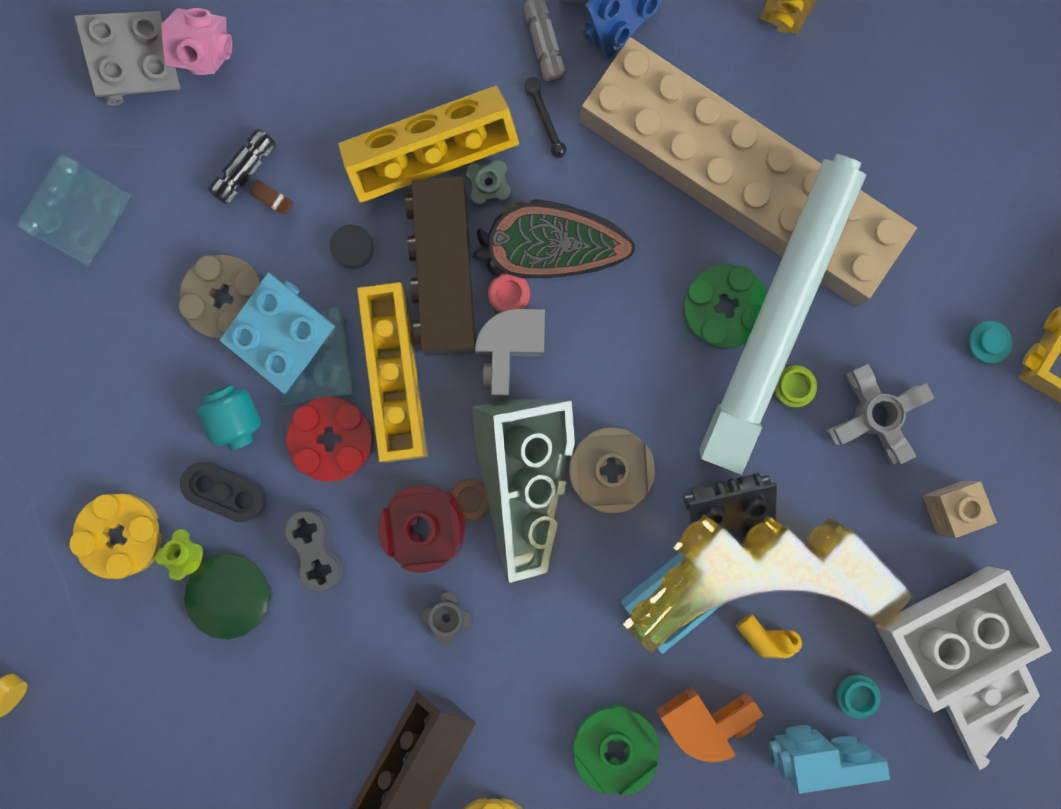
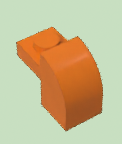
[656,686,764,762]

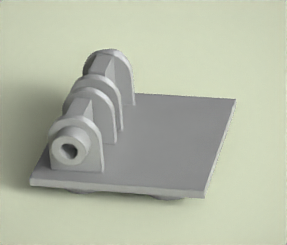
[74,11,181,106]

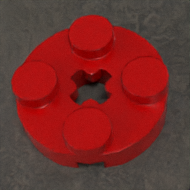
[286,397,374,482]

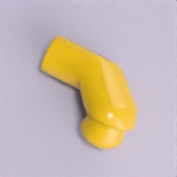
[735,613,802,659]

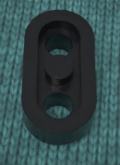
[180,462,266,522]

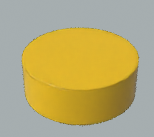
[0,673,28,718]

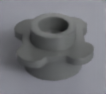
[421,592,472,644]

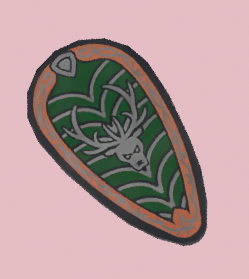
[488,199,635,278]

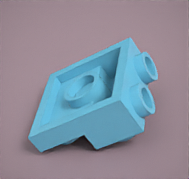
[768,725,890,794]

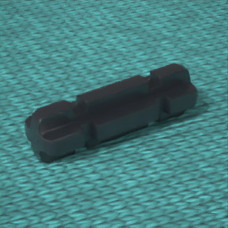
[208,129,276,204]

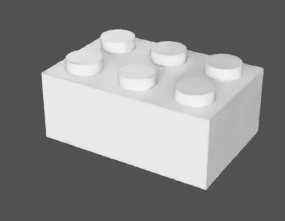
[875,566,1052,713]

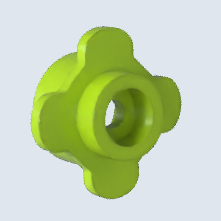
[155,529,203,580]

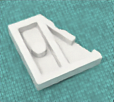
[945,665,1040,770]

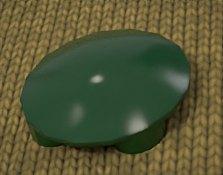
[184,553,272,640]

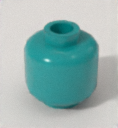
[197,384,261,451]

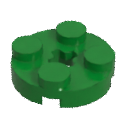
[682,264,767,350]
[573,703,660,796]

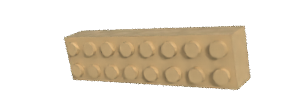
[580,37,917,306]

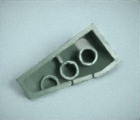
[472,399,575,583]

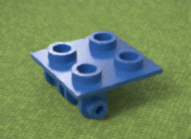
[583,0,663,60]

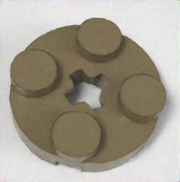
[179,255,262,340]
[569,427,655,513]

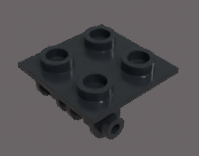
[683,472,777,556]

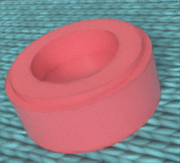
[488,273,530,313]

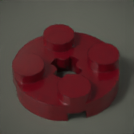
[378,485,465,573]

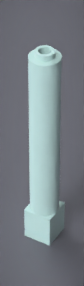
[699,154,866,475]

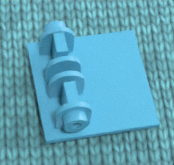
[220,273,336,394]

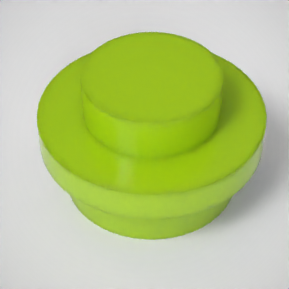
[774,365,817,408]

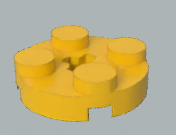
[70,494,163,579]

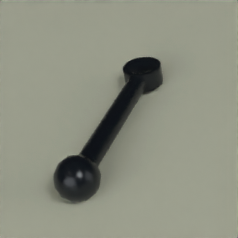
[525,77,567,158]

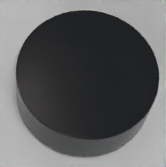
[330,225,374,269]

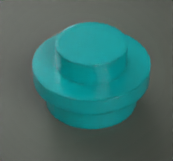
[968,321,1013,364]
[836,674,881,719]

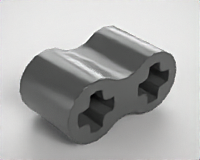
[285,510,346,592]

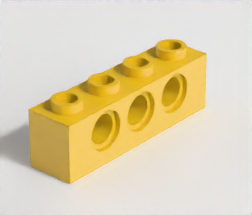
[338,85,520,203]
[357,282,428,463]

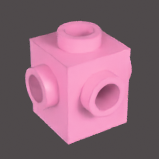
[161,8,233,75]

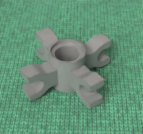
[826,364,935,465]

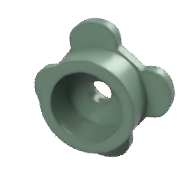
[466,159,511,205]

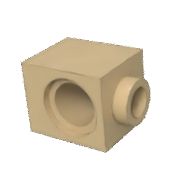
[922,481,997,538]

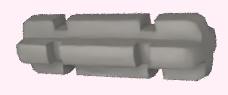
[524,0,565,81]

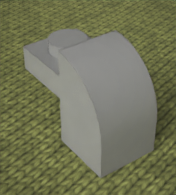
[475,309,545,398]

